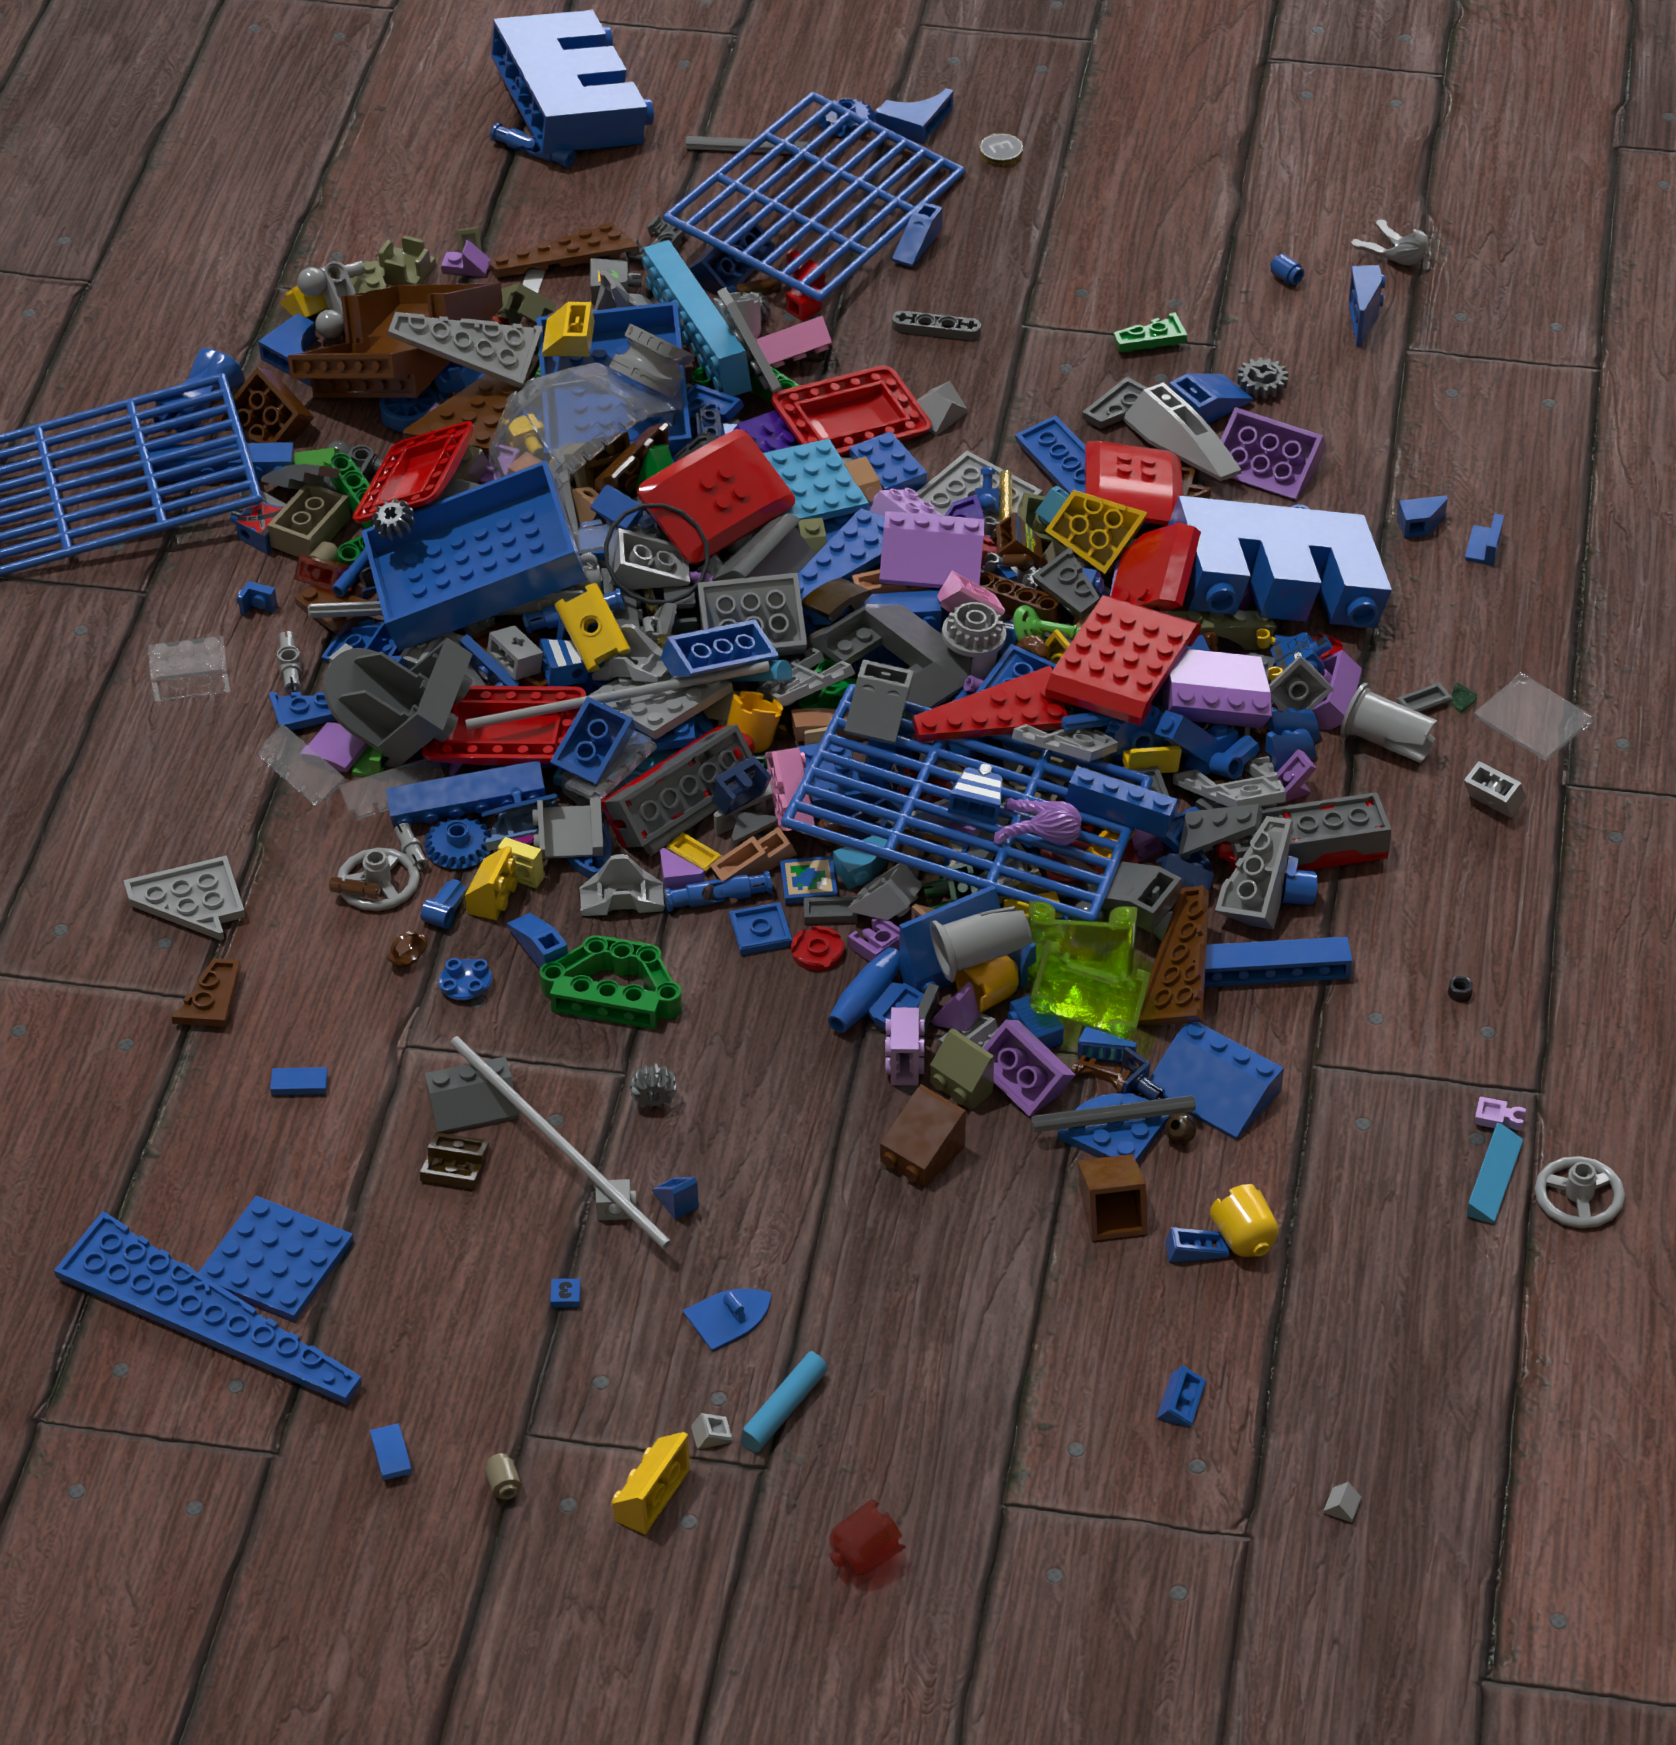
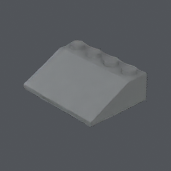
[698,573,807,656]

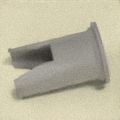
[1341,682,1437,763]
[930,906,1032,981]

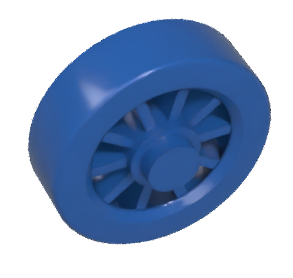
[379,386,439,432]

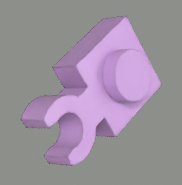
[1474,1096,1526,1130]

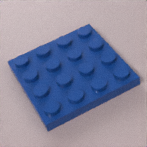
[198,1196,354,1322]

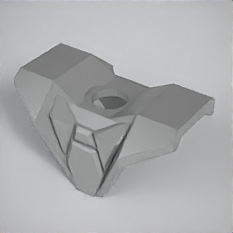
[594,271,653,310]
[592,624,669,683]
[580,854,665,916]

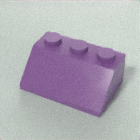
[1312,650,1362,730]
[983,1020,1075,1116]

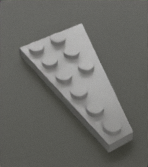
[386,312,543,388]

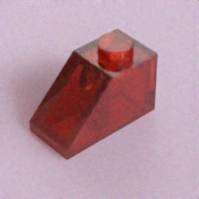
[294,556,352,591]

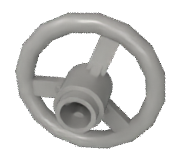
[337,847,420,911]
[1534,1156,1625,1229]

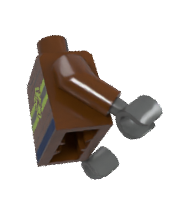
[983,512,1048,572]

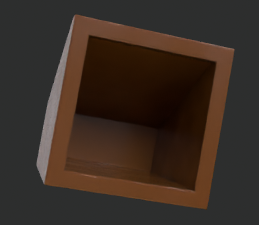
[1078,1154,1148,1241]

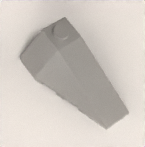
[1215,816,1293,929]

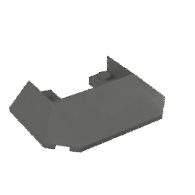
[810,604,971,721]

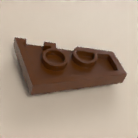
[294,584,371,636]
[171,958,241,1027]

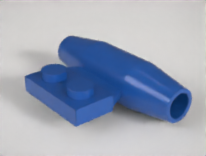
[828,947,924,1033]

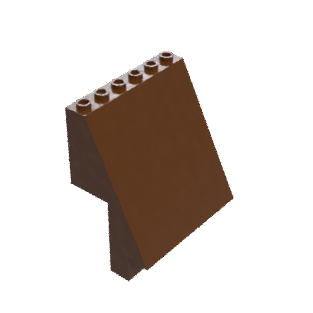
[288,283,503,398]

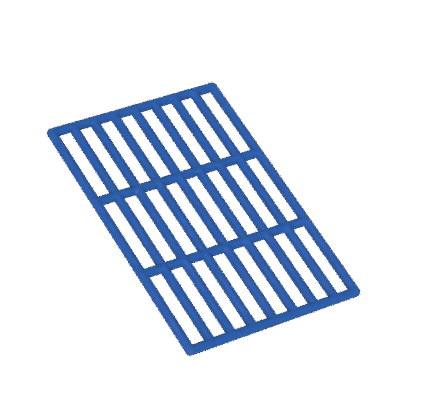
[662,92,966,302]
[0,373,263,576]
[781,684,1153,924]

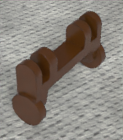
[1071,1055,1132,1093]

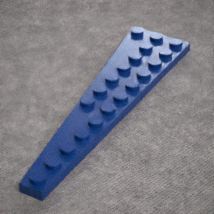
[54,1211,362,1405]

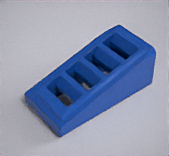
[1078,1027,1137,1065]
[1165,1228,1230,1262]

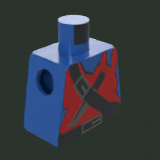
[230,502,284,554]

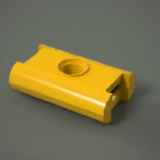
[555,583,631,672]

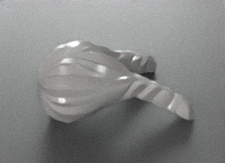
[1351,219,1429,266]

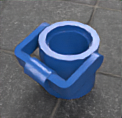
[1281,856,1317,906]

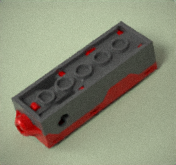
[601,725,755,848]
[1215,792,1392,874]

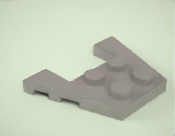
[758,647,855,706]
[1012,710,1118,762]

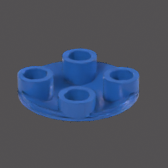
[438,958,492,1000]

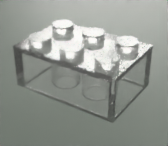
[148,636,230,701]

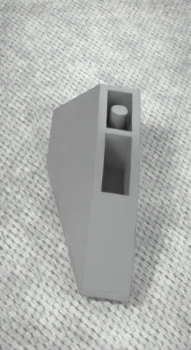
[1124,382,1241,481]

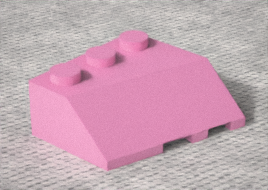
[756,316,832,369]
[765,748,815,831]

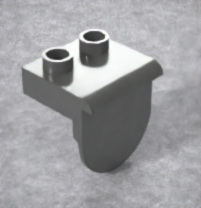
[692,514,816,617]
[323,638,473,767]

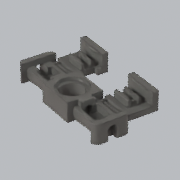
[626,215,687,261]

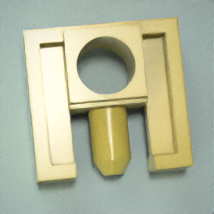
[498,837,544,889]

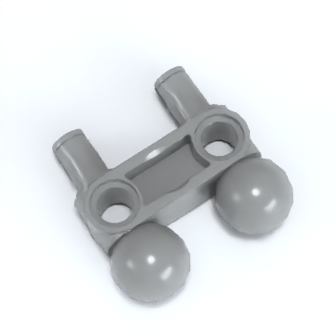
[297,261,365,339]

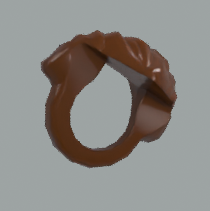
[1016,635,1050,661]
[386,930,427,966]

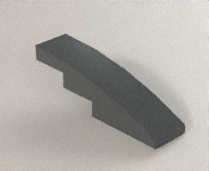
[261,464,340,490]

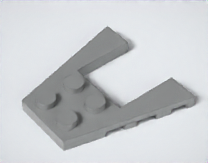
[1173,756,1286,807]

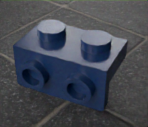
[1156,853,1214,892]

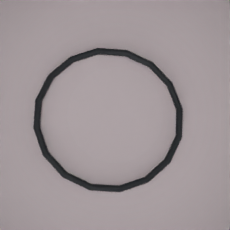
[604,503,710,605]

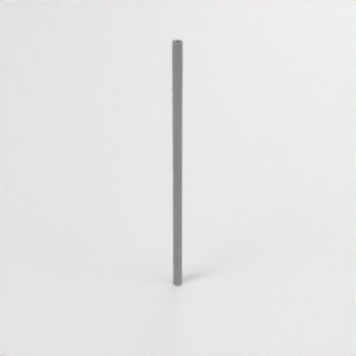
[465,661,770,730]
[450,1036,672,1250]

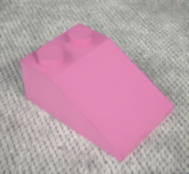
[937,571,1005,616]

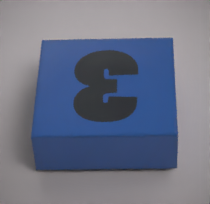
[550,1279,581,1308]

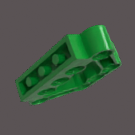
[539,935,682,1029]

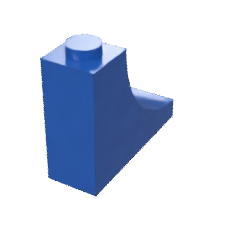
[875,88,953,144]
[258,313,316,387]
[1154,710,1219,763]

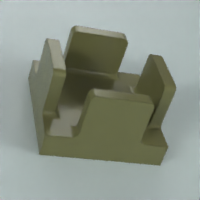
[378,235,436,286]
[496,283,557,328]

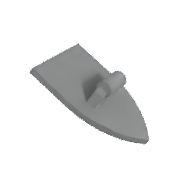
[643,603,677,650]

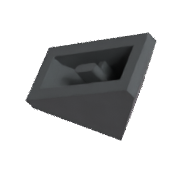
[731,812,778,850]

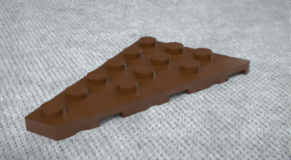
[402,355,540,456]

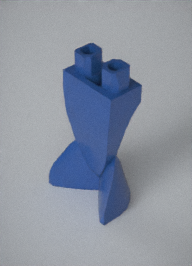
[153,348,245,433]

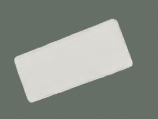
[522,269,545,293]

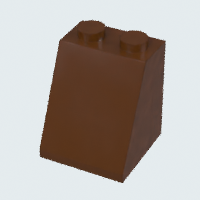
[880,1085,966,1188]

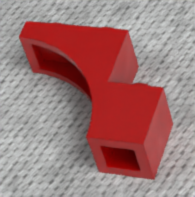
[786,249,825,322]

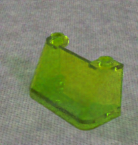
[1028,901,1137,989]
[1029,940,1151,1039]

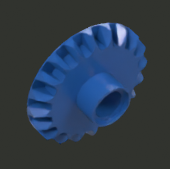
[818,98,875,137]
[1105,705,1165,764]
[424,816,491,869]

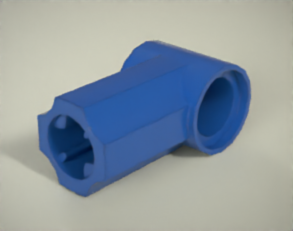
[1209,735,1260,779]
[420,879,467,929]

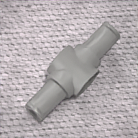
[277,631,302,694]

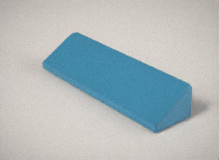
[1467,1123,1523,1224]

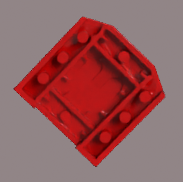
[1111,522,1201,612]

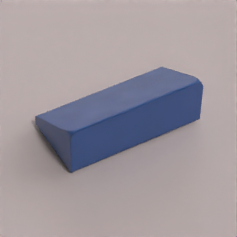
[590,485,643,530]
[1157,1365,1206,1427]

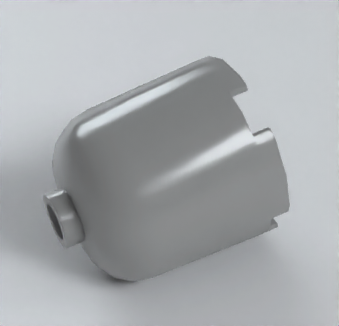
[713,292,761,346]

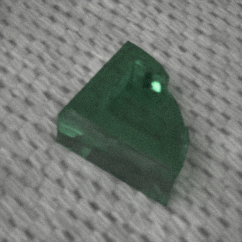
[1452,682,1478,713]

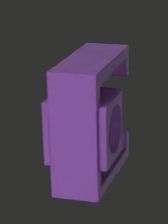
[848,918,899,961]

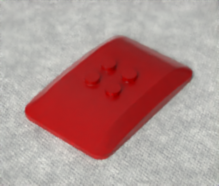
[772,366,932,457]
[353,421,474,523]
[637,429,795,564]
[1085,440,1183,525]
[422,686,586,765]

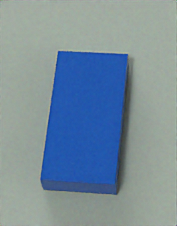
[270,1067,328,1095]

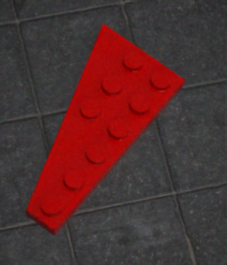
[912,666,1068,742]

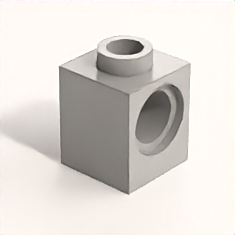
[596,1179,636,1220]

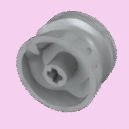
[609,324,695,399]

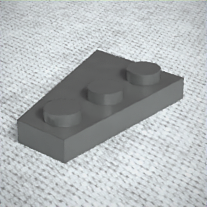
[1082,377,1147,429]
[1032,547,1100,619]
[1178,804,1263,861]

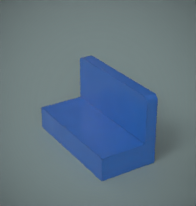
[1465,514,1504,565]

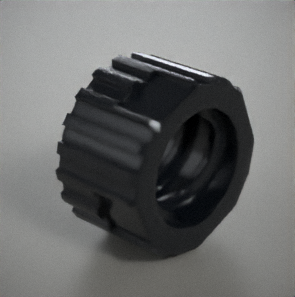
[1448,976,1473,1002]

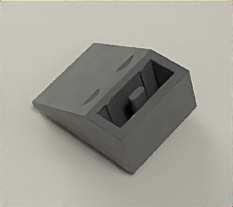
[844,660,914,745]
[1087,861,1181,933]

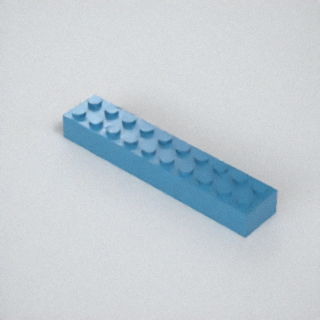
[642,240,752,396]

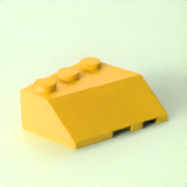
[1045,490,1148,574]

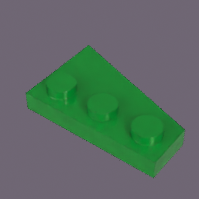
[1114,312,1187,352]

